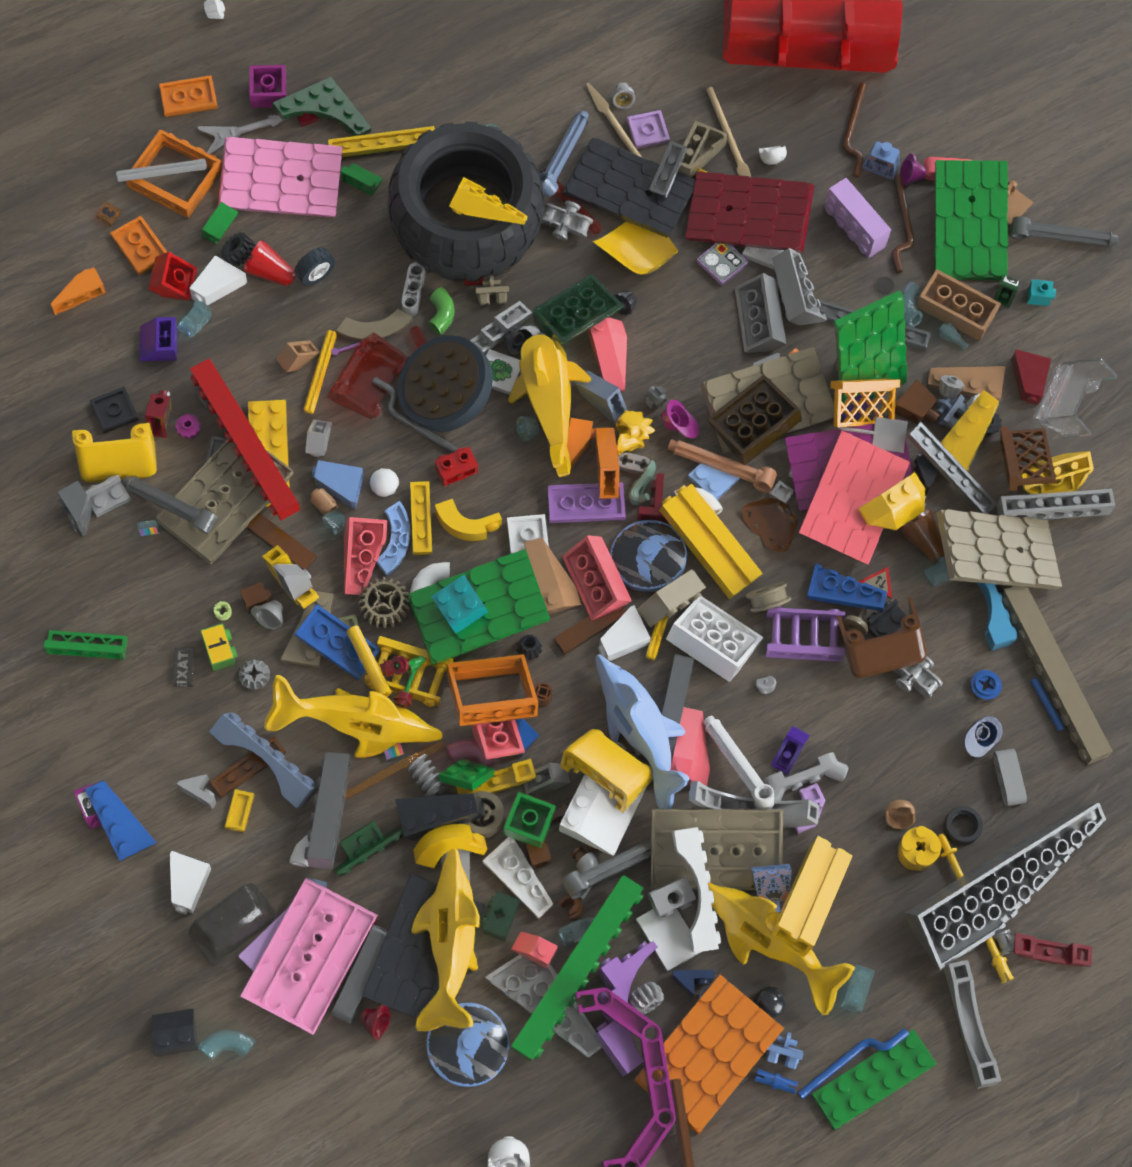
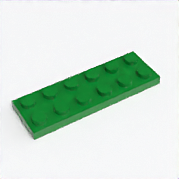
[811,1029,937,1131]

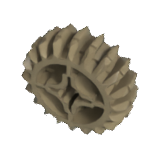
[358,577,410,629]

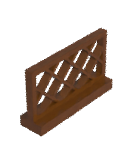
[1000,426,1056,491]

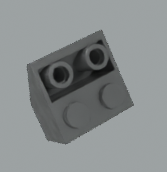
[57,481,93,537]

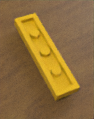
[410,481,432,555]

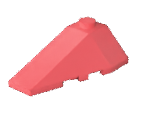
[587,317,627,392]

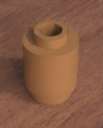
[310,488,338,516]

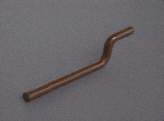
[843,83,866,178]
[893,174,914,273]

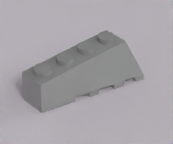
[772,248,827,325]

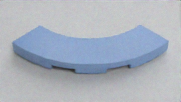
[376,501,410,577]

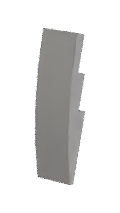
[470,301,532,354]

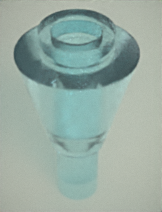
[938,322,969,351]

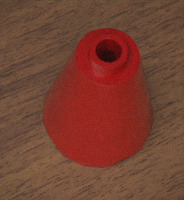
[243,240,296,286]

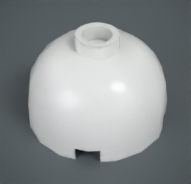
[488,1136,530,1167]

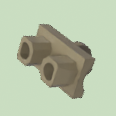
[475,275,509,305]

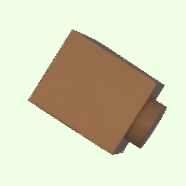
[276,340,320,372]

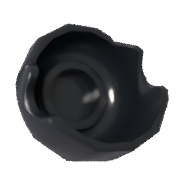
[753,986,786,1018]

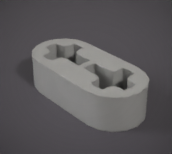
[618,452,650,475]

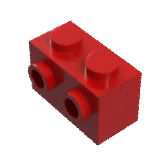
[435,447,478,487]

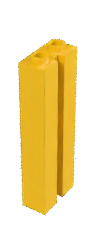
[659,484,763,600]
[770,836,852,955]

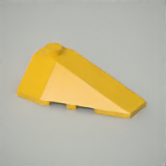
[449,177,528,225]

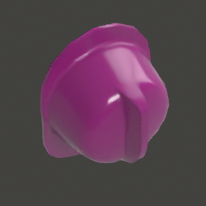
[660,400,699,438]

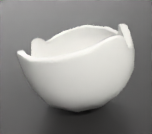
[759,146,787,165]
[370,468,399,497]

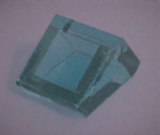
[322,510,345,535]

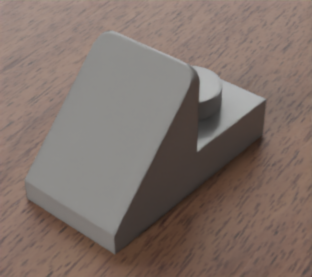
[177,775,217,810]

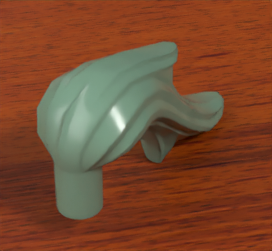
[628,460,656,506]

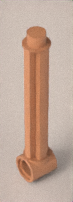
[668,439,777,493]

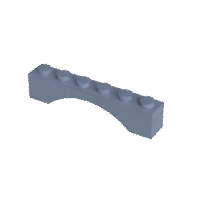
[209,712,317,808]

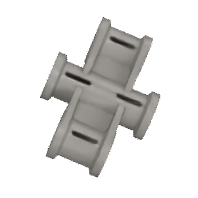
[541,201,593,241]
[893,656,943,699]

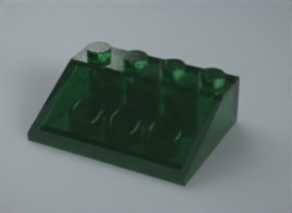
[532,274,624,344]

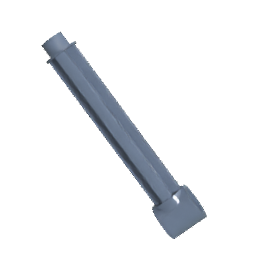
[539,111,589,197]

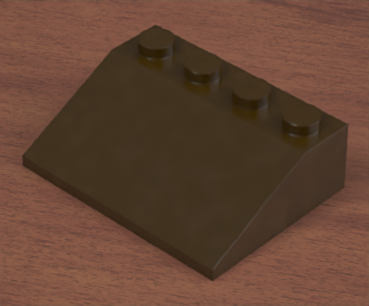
[707,375,802,465]

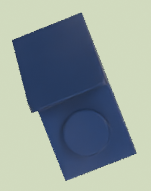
[671,970,714,998]

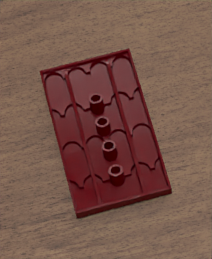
[685,172,814,253]

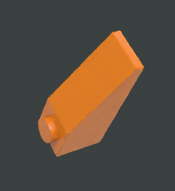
[51,267,106,315]
[564,418,596,477]

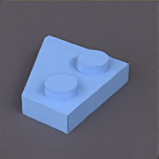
[688,464,740,500]

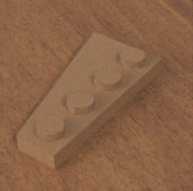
[927,366,1006,401]

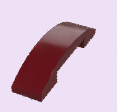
[1013,933,1092,967]

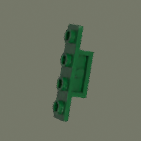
[333,820,403,876]

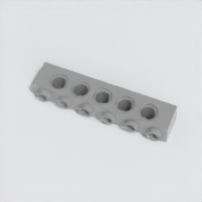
[996,489,1115,520]

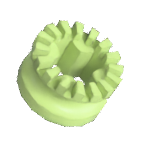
[214,601,232,621]

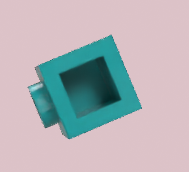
[1027,279,1056,306]

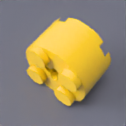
[898,826,942,871]

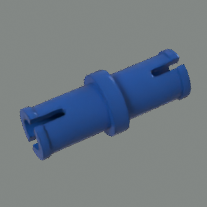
[755,1069,798,1095]

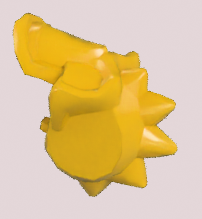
[616,410,655,455]

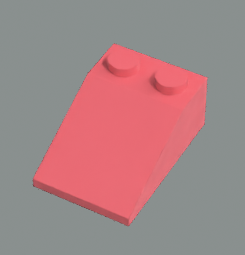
[470,720,525,760]

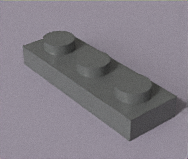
[649,141,687,198]

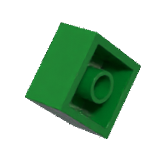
[503,792,556,849]

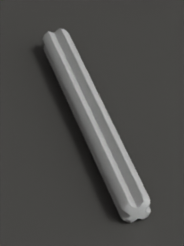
[116,159,207,182]

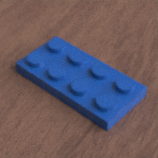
[294,604,380,681]

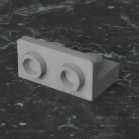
[85,475,131,517]

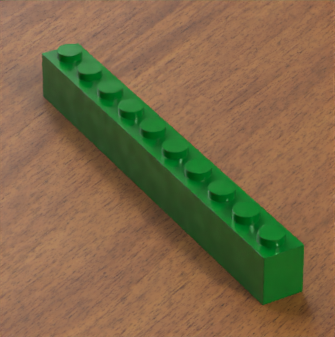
[510,875,644,1062]

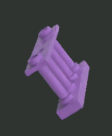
[765,606,845,662]

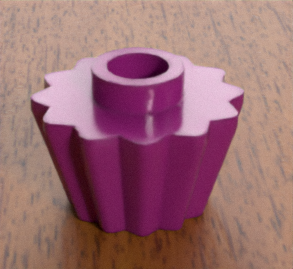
[175,414,201,440]

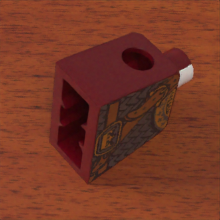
[145,390,172,438]

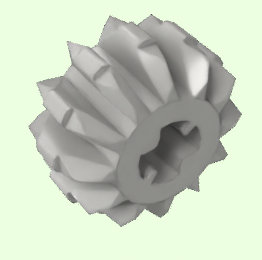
[628,981,664,1015]

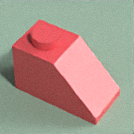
[511,932,558,969]

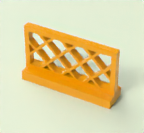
[831,379,900,427]

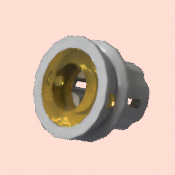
[612,83,636,109]

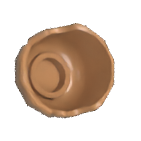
[885,800,915,829]

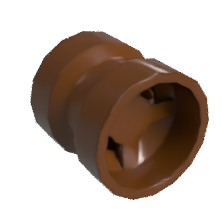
[534,682,553,707]

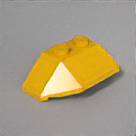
[1021,451,1094,494]
[858,472,925,530]

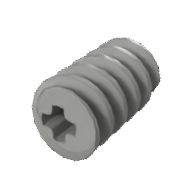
[408,754,449,797]

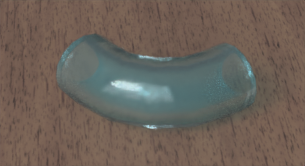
[901,280,923,327]
[198,1029,256,1060]

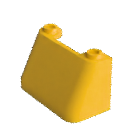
[72,423,157,483]
[560,729,653,813]

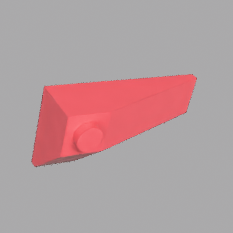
[344,517,387,595]
[670,707,710,786]

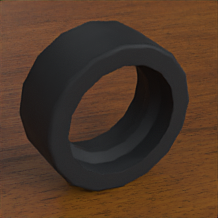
[943,806,983,846]

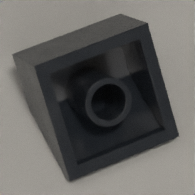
[152,1009,199,1057]

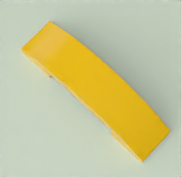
[456,759,536,794]

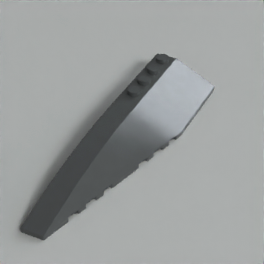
[904,802,1106,969]

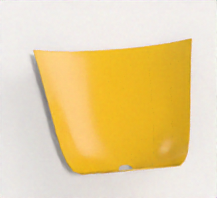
[593,221,678,275]

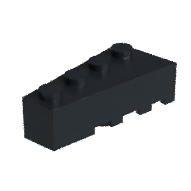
[395,793,486,841]

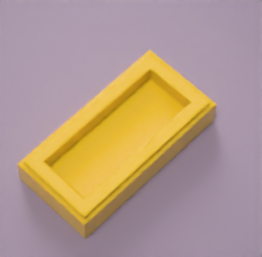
[225,789,255,833]

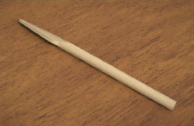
[586,83,642,157]
[706,87,751,177]

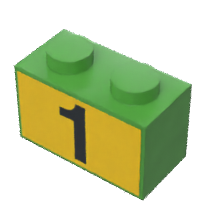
[200,623,238,671]

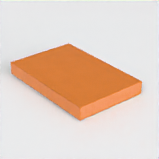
[159,75,218,117]
[110,216,167,276]

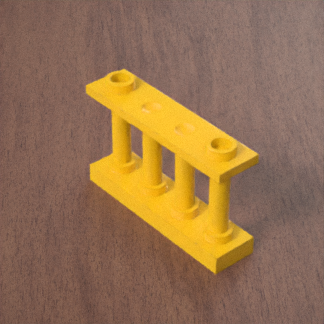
[365,636,454,707]

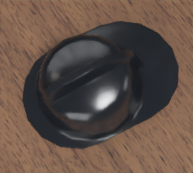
[503,325,545,355]

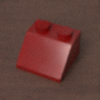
[148,252,197,301]

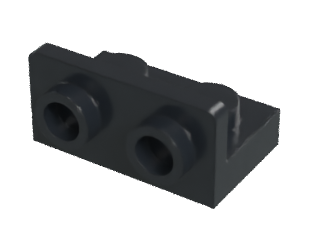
[867,599,907,638]

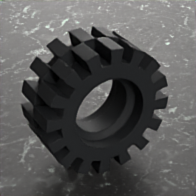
[221,232,256,267]

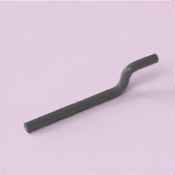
[372,377,458,453]

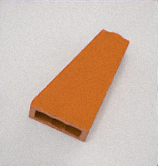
[595,428,619,499]

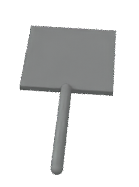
[839,417,908,453]

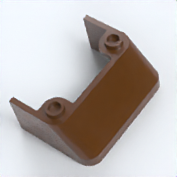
[837,597,927,678]

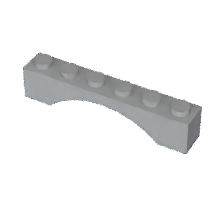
[944,960,1001,1089]

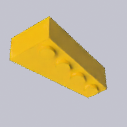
[941,390,999,472]

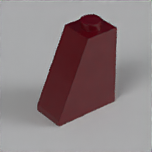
[1011,349,1051,405]

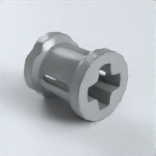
[993,929,1014,955]

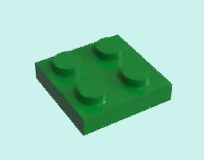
[439,759,494,791]

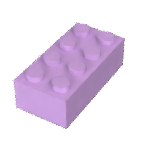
[824,178,891,258]

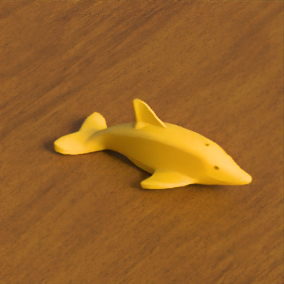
[264,675,443,758]
[411,848,480,1031]
[708,883,855,1015]

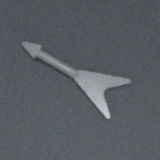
[198,115,284,155]

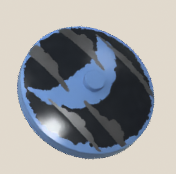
[610,520,687,592]
[426,1003,509,1087]

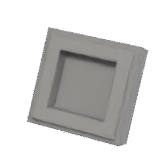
[768,480,795,503]

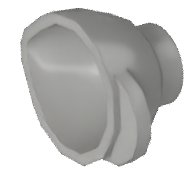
[251,600,283,630]

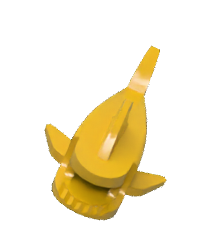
[508,335,592,477]

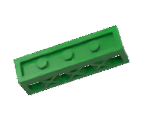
[44,630,128,660]

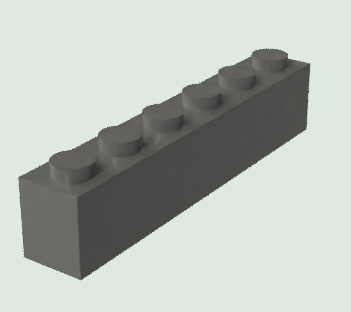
[304,752,351,869]

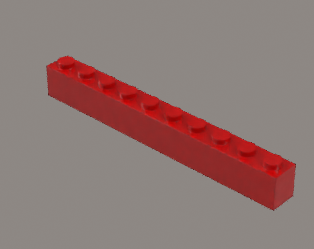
[190,358,300,521]

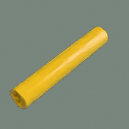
[346,626,392,697]

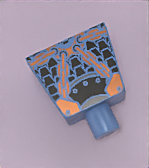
[862,142,900,180]
[751,864,791,912]

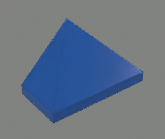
[515,719,540,757]

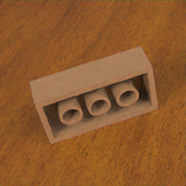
[916,269,1001,341]

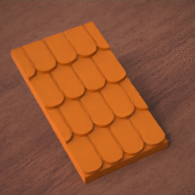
[634,975,784,1135]

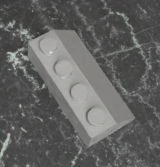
[735,273,786,353]

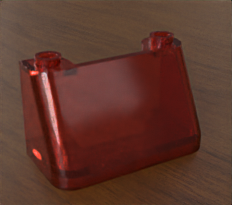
[327,332,409,419]

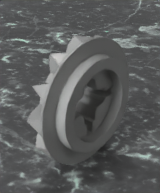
[238,659,270,690]

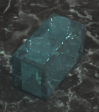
[840,964,875,1014]

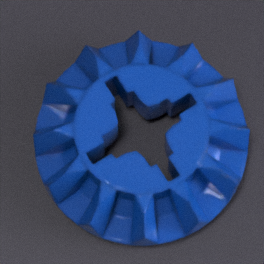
[970,670,1002,701]

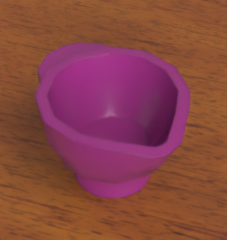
[899,153,926,186]

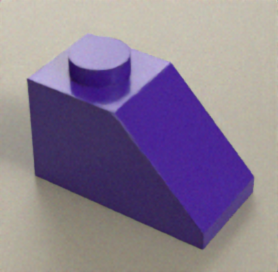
[771,726,810,775]

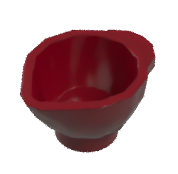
[360,1004,391,1040]

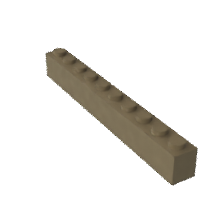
[1001,586,1112,765]

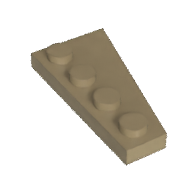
[281,591,334,668]

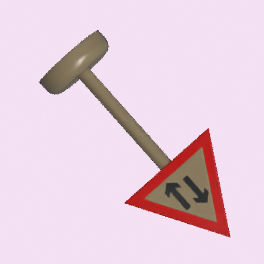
[842,567,892,637]

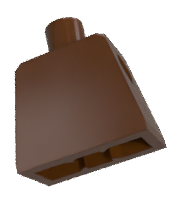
[895,379,941,424]

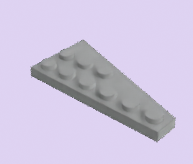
[485,954,602,1058]

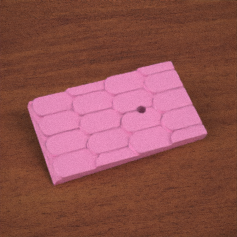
[218,137,342,218]
[241,878,378,1034]

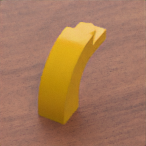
[435,499,502,541]
[262,545,319,609]
[414,824,487,868]

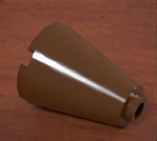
[898,508,945,562]

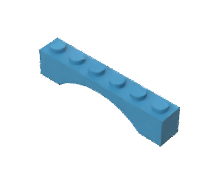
[976,582,1017,651]

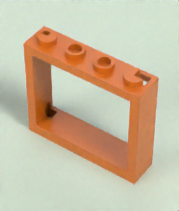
[126,129,222,219]
[447,654,538,726]

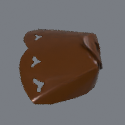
[742,498,798,553]

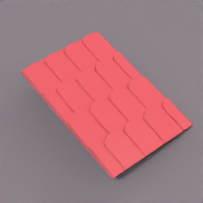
[798,430,910,565]

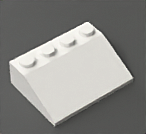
[666,596,763,682]
[559,774,647,856]

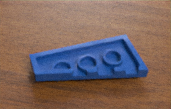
[807,563,887,612]
[85,780,157,861]

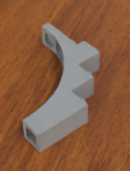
[689,781,819,829]

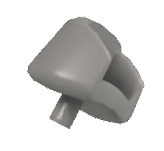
[756,676,777,694]

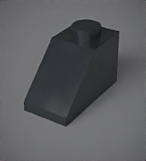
[914,453,939,495]

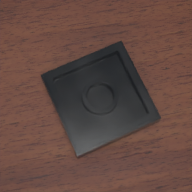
[90,386,139,434]

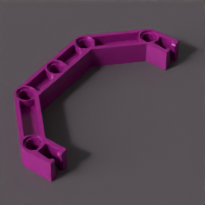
[574,988,676,1167]

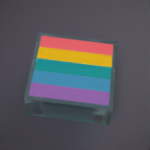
[137,520,159,537]
[383,743,405,762]

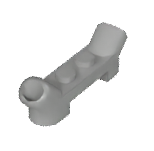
[763,752,849,801]

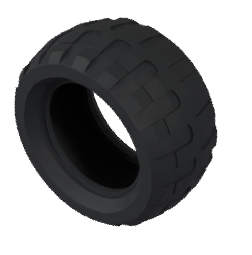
[387,122,544,281]

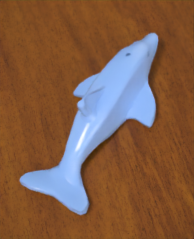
[595,654,689,809]

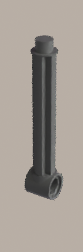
[1011,216,1118,247]
[123,476,218,534]
[561,839,651,899]

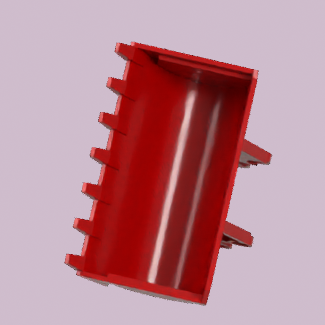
[722,0,902,73]

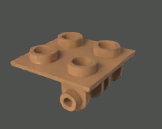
[1007,180,1034,226]

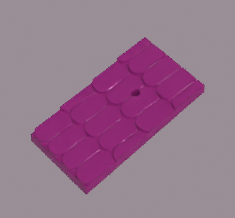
[785,419,913,511]

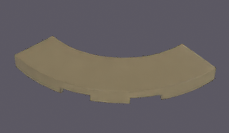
[336,309,413,342]

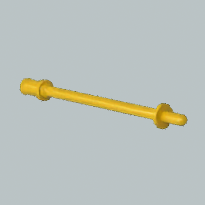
[938,834,1014,983]

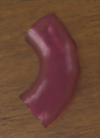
[445,739,499,767]

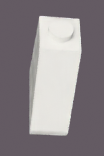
[190,256,247,306]
[598,605,651,661]
[170,851,211,914]

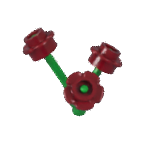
[380,656,425,708]

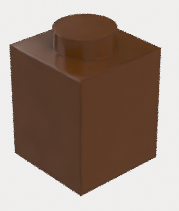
[240,582,272,614]

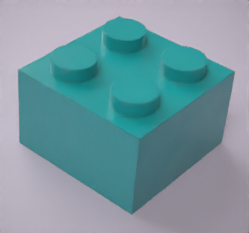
[431,575,488,634]

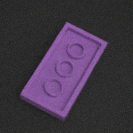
[547,482,626,523]

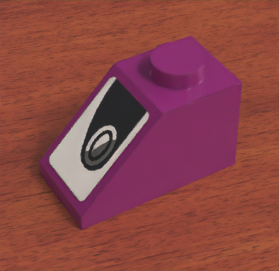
[73,783,102,829]

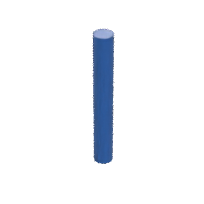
[1030,678,1065,732]

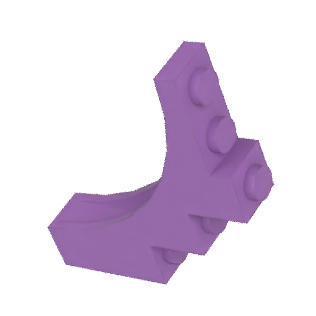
[594,941,658,1077]

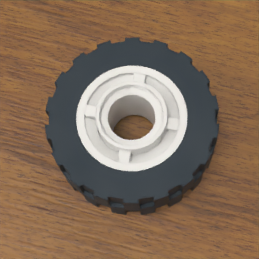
[294,247,335,286]

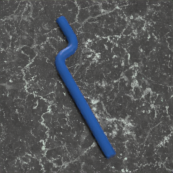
[798,1028,909,1099]

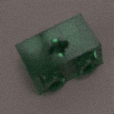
[480,892,520,942]

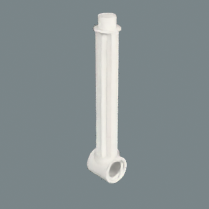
[704,716,774,809]

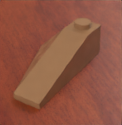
[523,537,581,614]

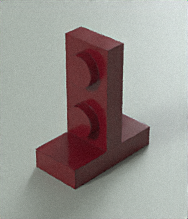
[637,473,670,524]

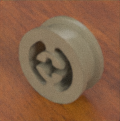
[746,582,791,612]
[465,791,505,838]

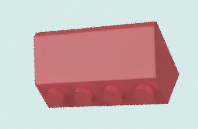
[562,536,632,621]

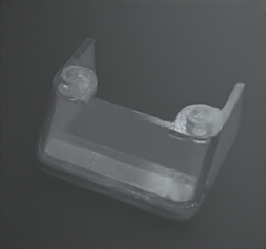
[1034,358,1118,437]

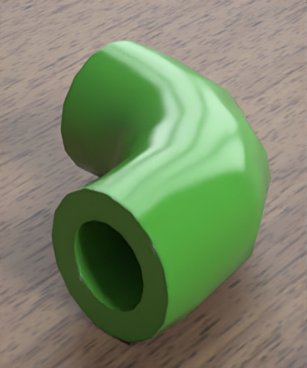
[428,287,455,336]

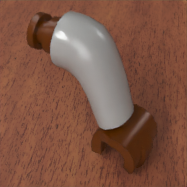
[557,846,598,921]

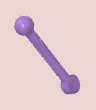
[331,339,369,356]

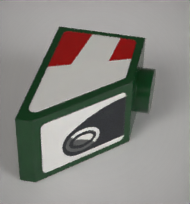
[994,275,1020,308]

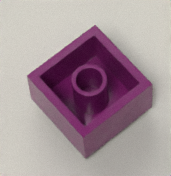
[249,65,287,108]

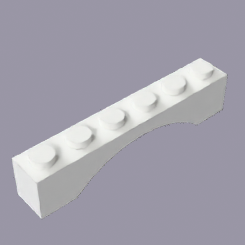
[672,827,721,953]

